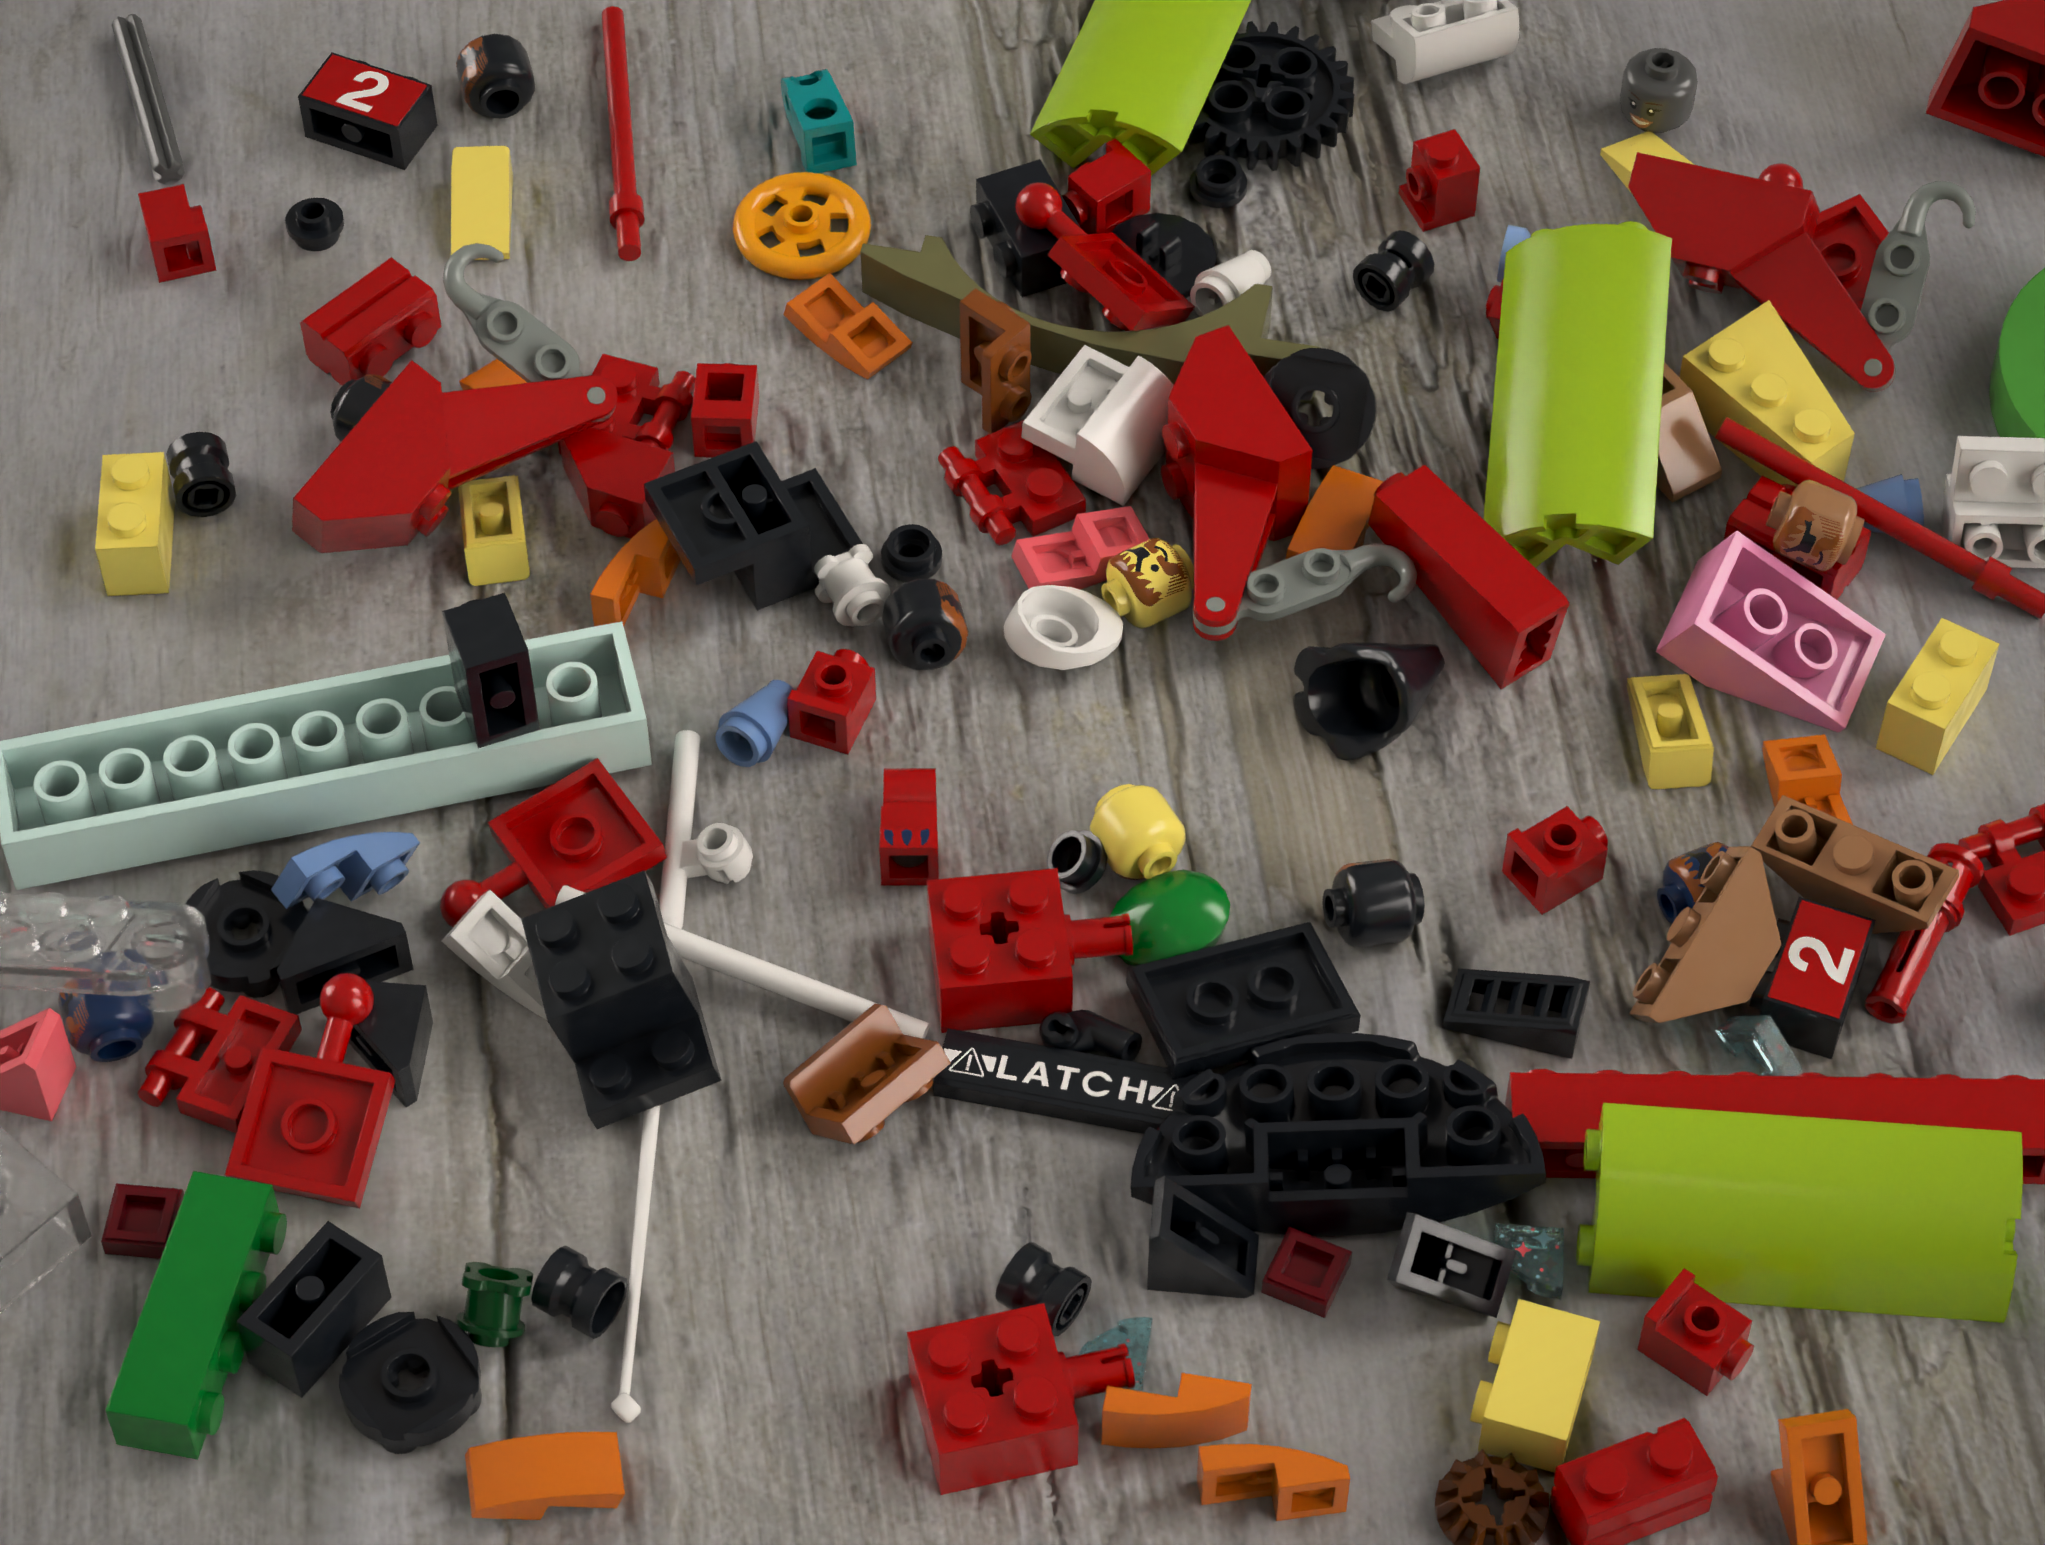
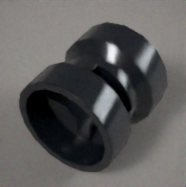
[1353,230,1435,312]
[166,432,236,517]
[995,1242,1092,1336]
[531,1246,628,1339]

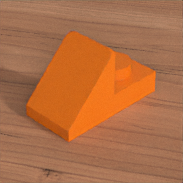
[1771,1409,1868,1545]

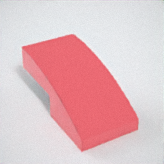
[1011,506,1149,589]

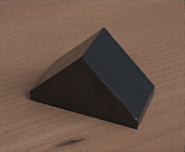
[277,898,414,1015]
[322,981,433,1108]
[1147,1176,1259,1298]
[1387,1212,1516,1318]

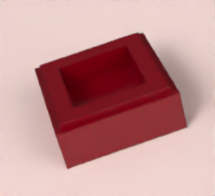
[101,1183,184,1259]
[1261,1227,1352,1318]

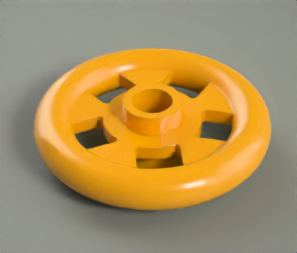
[733,172,871,280]

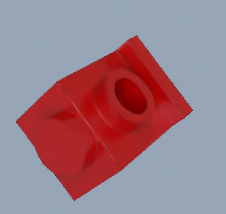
[1398,129,1480,232]
[1062,138,1151,234]
[138,184,217,283]
[691,363,759,458]
[787,649,876,755]
[1502,806,1608,915]
[1637,1268,1754,1396]

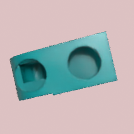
[781,69,857,173]

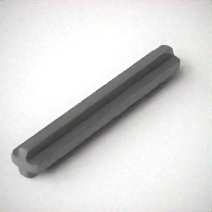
[112,14,185,184]

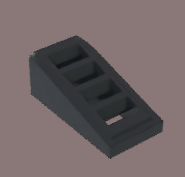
[1443,968,1590,1059]

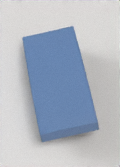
[271,832,420,909]

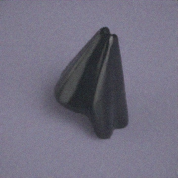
[1294,642,1445,761]

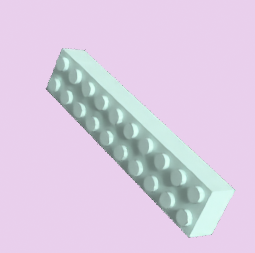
[0,621,652,890]

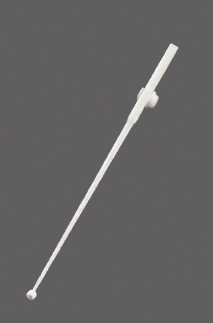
[611,730,753,1423]

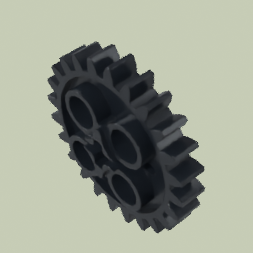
[1187,21,1355,171]

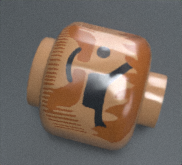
[1766,480,1865,572]

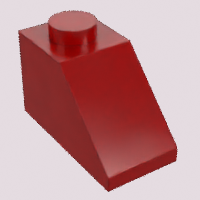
[560,427,675,539]

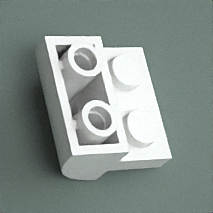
[1371,0,1519,84]
[1021,345,1174,506]
[1943,436,2045,568]

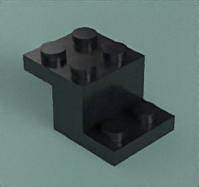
[644,441,869,611]
[521,870,722,1129]

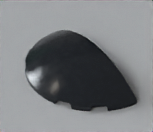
[1130,1033,1546,1236]

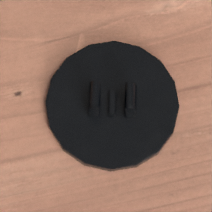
[1111,213,1217,298]

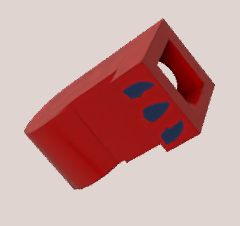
[879,768,939,886]

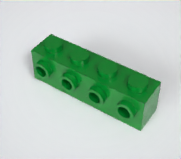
[105,1171,287,1460]

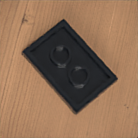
[1126,922,1361,1079]

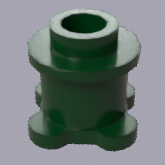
[455,1262,534,1347]

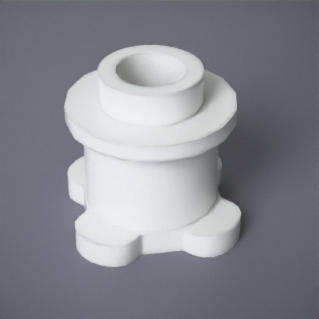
[814,544,891,627]

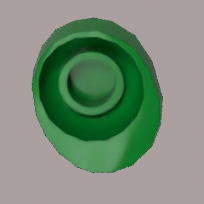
[1109,869,1230,966]

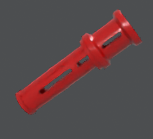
[1865,843,1985,1024]

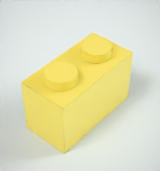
[95,452,175,596]
[1876,618,1999,775]
[1470,1299,1600,1473]

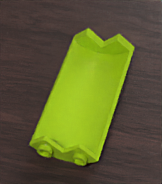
[1030,0,1251,176]
[1483,221,1672,568]
[1576,1103,2023,1323]

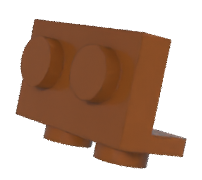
[960,288,1032,434]
[783,1004,951,1145]

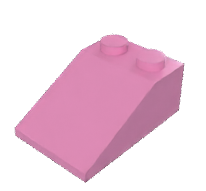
[1656,531,1886,733]

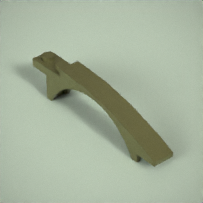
[860,235,1320,404]

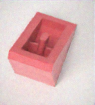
[0,1008,76,1121]

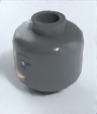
[1620,48,1698,134]

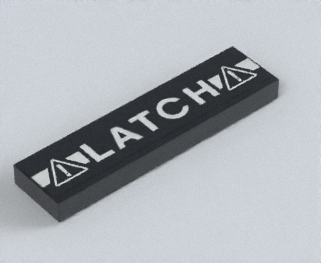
[933,1028,1200,1134]

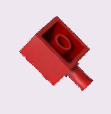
[927,868,1133,1033]
[907,1303,1135,1495]

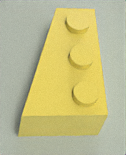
[1679,300,1855,487]

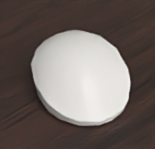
[1004,585,1123,670]

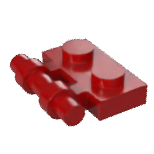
[558,354,695,455]
[938,420,1086,545]
[1958,803,2045,936]
[137,987,302,1133]

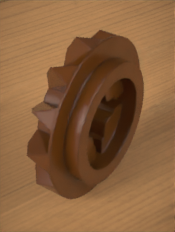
[1435,1449,1549,1545]

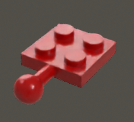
[1758,163,1889,311]
[1015,182,1195,331]
[440,758,667,928]
[224,973,396,1209]

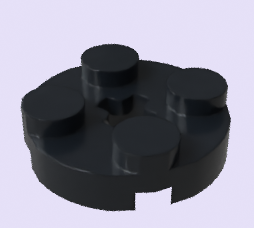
[1264,348,1377,469]
[178,870,308,998]
[339,1312,482,1454]

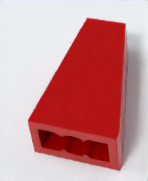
[1368,464,1570,689]

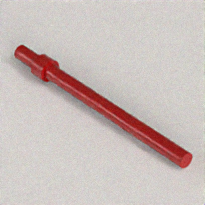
[602,6,645,261]
[1715,417,2045,619]

